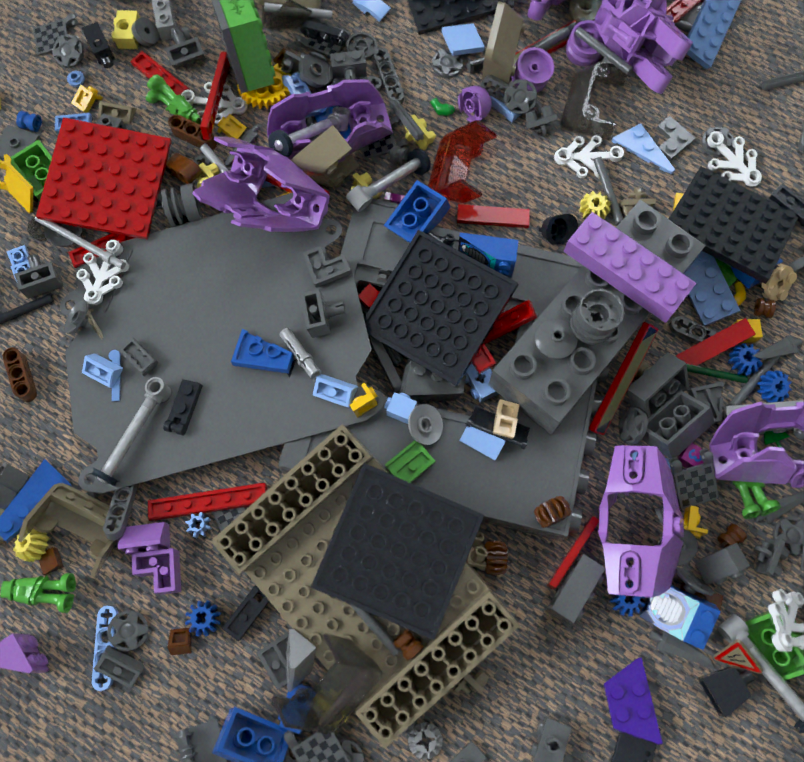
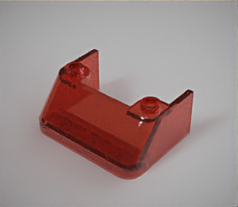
[428,120,497,204]

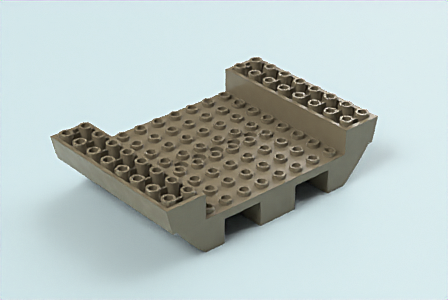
[211,424,520,748]

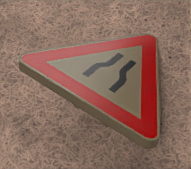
[713,639,763,673]

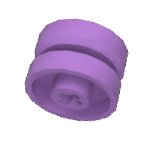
[566,20,606,67]
[511,47,555,93]

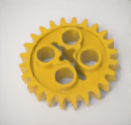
[237,62,292,109]

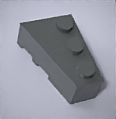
[399,360,466,402]

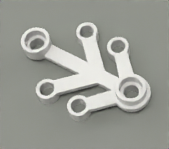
[181,82,248,124]
[707,131,762,187]
[554,135,624,178]
[76,240,129,305]
[768,589,804,652]

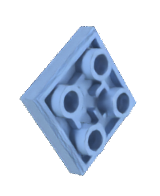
[441,23,485,56]

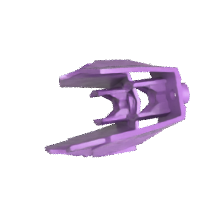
[267,79,393,163]
[193,137,330,232]
[709,401,804,488]
[598,445,684,597]

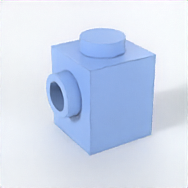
[384,392,417,424]

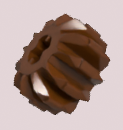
[534,496,572,528]
[484,540,508,575]

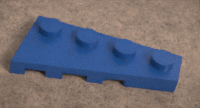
[0,459,72,543]

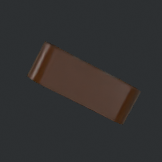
[168,115,217,150]
[165,153,203,184]
[2,347,37,402]

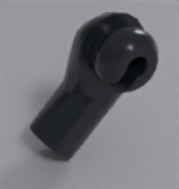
[429,232,455,247]

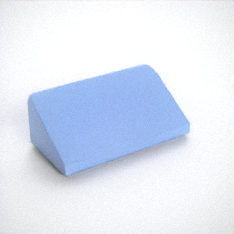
[490,91,521,122]
[82,354,123,388]
[313,374,358,408]
[459,426,506,461]

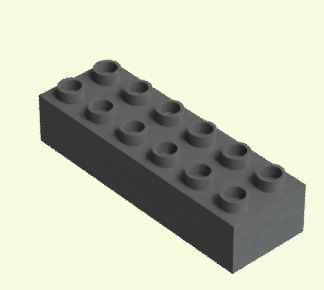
[488,200,706,435]

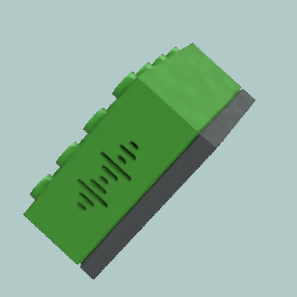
[211,0,276,93]

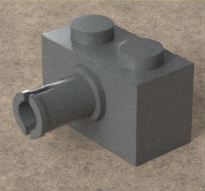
[165,26,206,69]
[330,50,367,80]
[14,254,64,299]
[300,289,346,338]
[694,543,750,585]
[529,717,572,762]

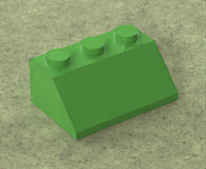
[745,604,804,680]

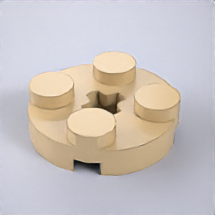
[761,263,797,301]

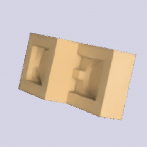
[493,399,520,439]

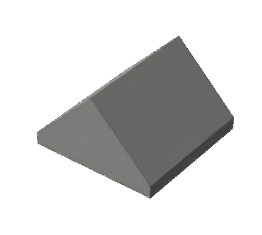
[286,629,316,691]

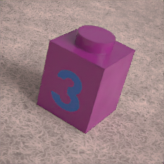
[678,443,703,468]

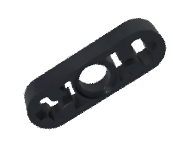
[300,20,349,47]

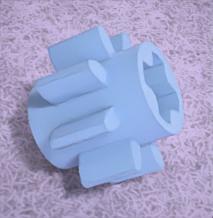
[185,512,212,538]

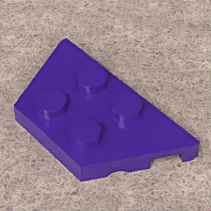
[603,657,663,745]

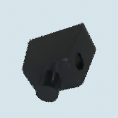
[81,22,115,68]
[697,667,755,717]

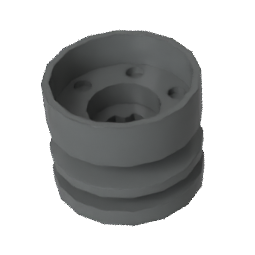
[161,183,203,227]
[570,289,624,345]

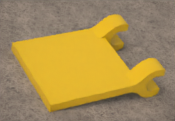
[0,154,33,214]

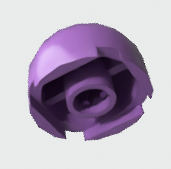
[458,86,492,123]

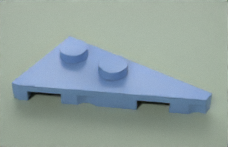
[612,123,675,174]

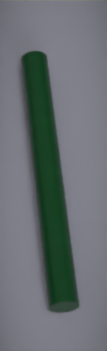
[687,364,748,384]

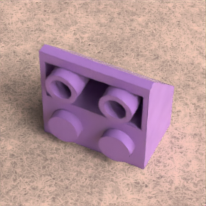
[118,522,170,555]
[0,633,49,673]

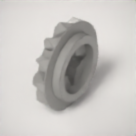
[408,722,443,759]

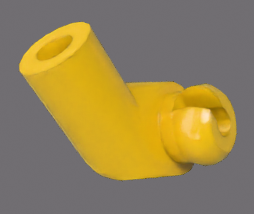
[734,282,746,306]

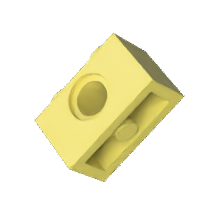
[112,10,140,49]

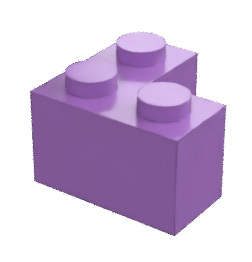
[132,548,181,595]

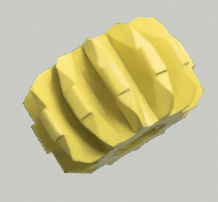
[579,191,611,219]
[13,529,49,562]

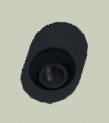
[538,214,578,245]

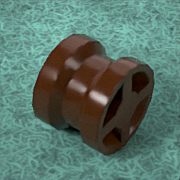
[754,298,776,318]

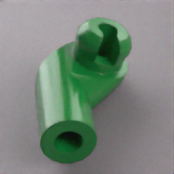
[430,98,455,116]

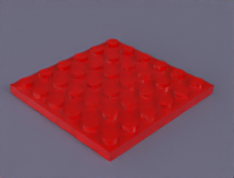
[36,117,172,240]

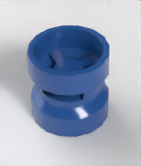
[16,111,42,132]

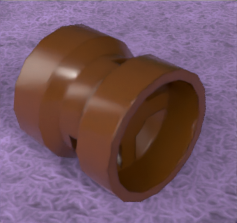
[717,523,747,548]
[393,629,424,661]

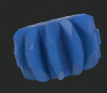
[728,343,763,376]
[756,371,792,403]
[609,581,645,617]
[185,600,221,636]

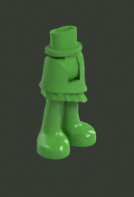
[146,74,201,125]
[732,481,781,519]
[0,573,76,613]

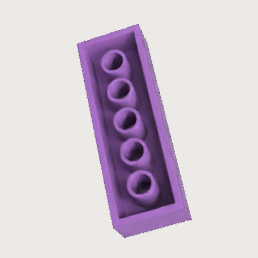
[564,212,696,323]

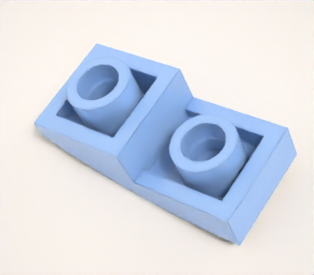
[352,0,390,22]
[7,245,30,280]

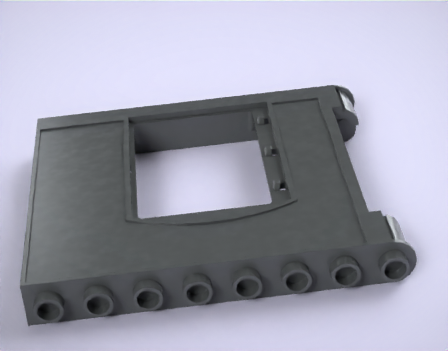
[278,198,610,541]

